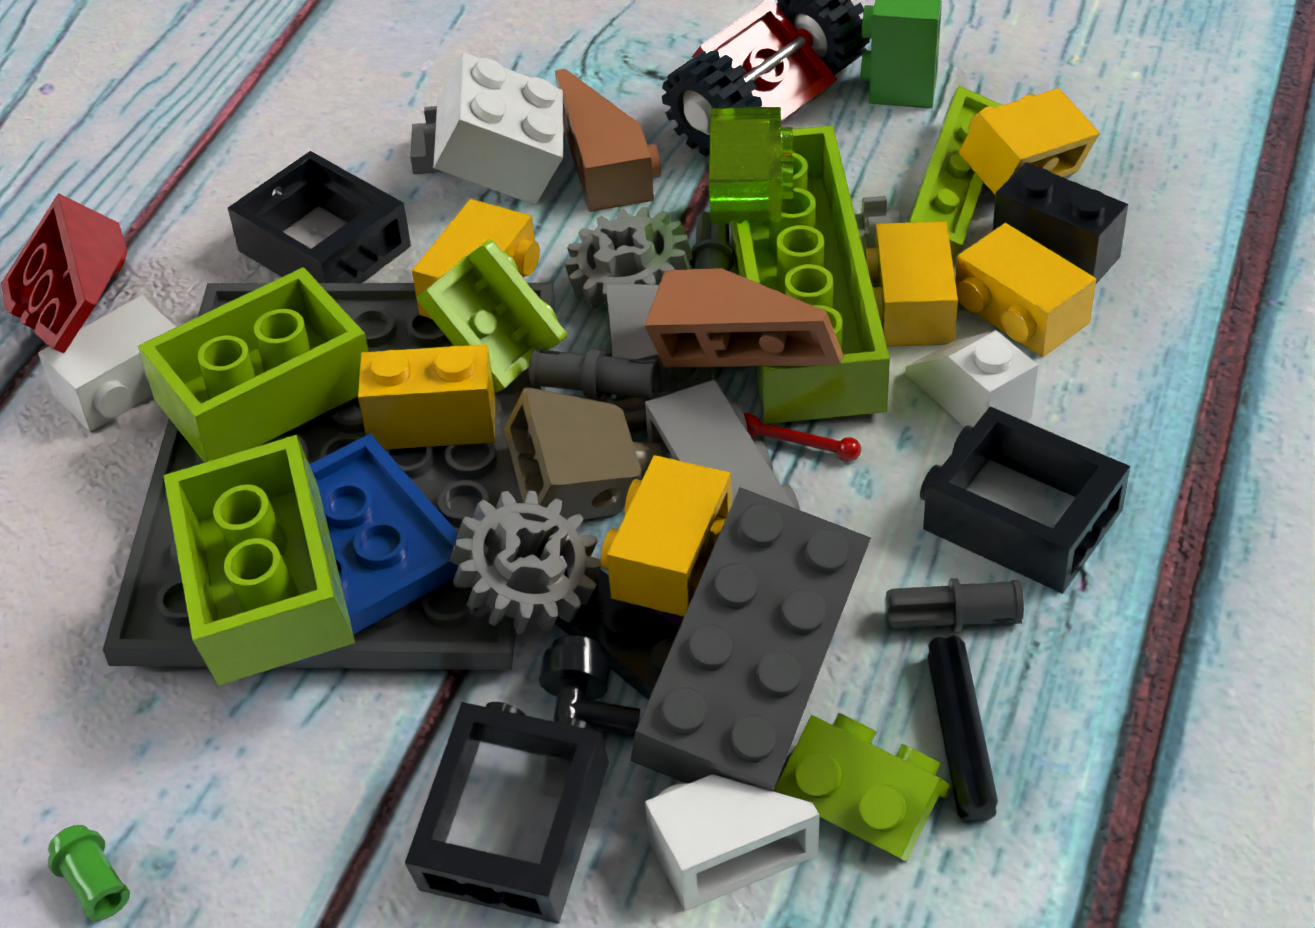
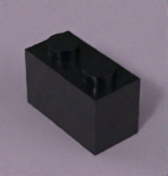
[992,162,1128,284]

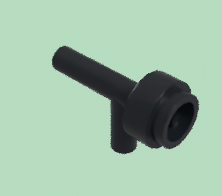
[539,635,640,800]

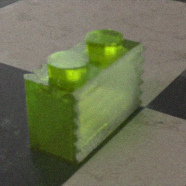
[709,107,793,224]

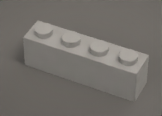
[645,379,800,510]

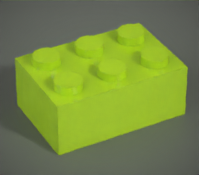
[137,267,369,463]
[163,435,355,686]

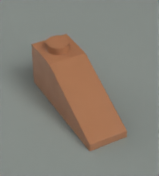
[555,69,661,212]
[644,268,844,368]

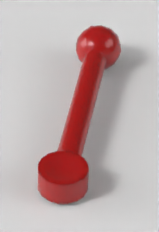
[743,413,862,462]

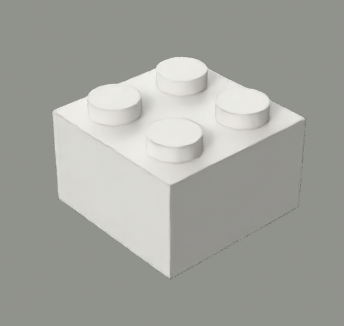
[433,52,563,205]

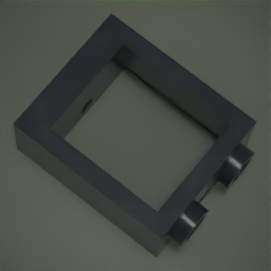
[228,151,411,283]
[920,406,1130,594]

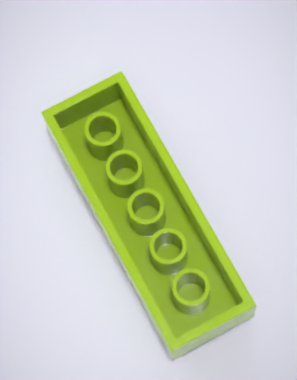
[721,125,890,424]

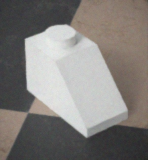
[905,330,1038,427]
[645,774,819,911]

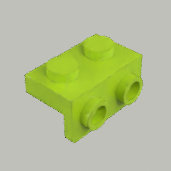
[416,239,567,394]
[773,713,953,861]

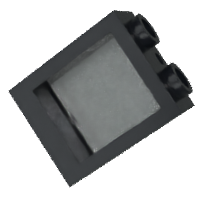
[405,702,609,924]

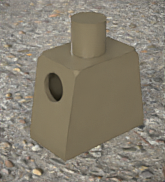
[504,388,663,519]

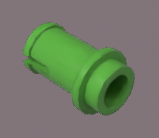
[48,825,130,921]

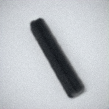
[927,635,998,823]

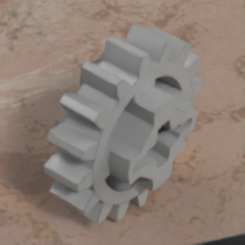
[564,207,693,309]
[450,490,601,634]

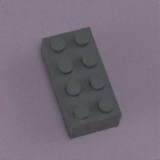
[630,487,871,791]

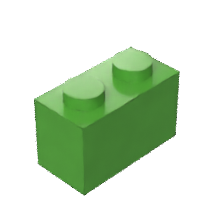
[860,0,942,108]

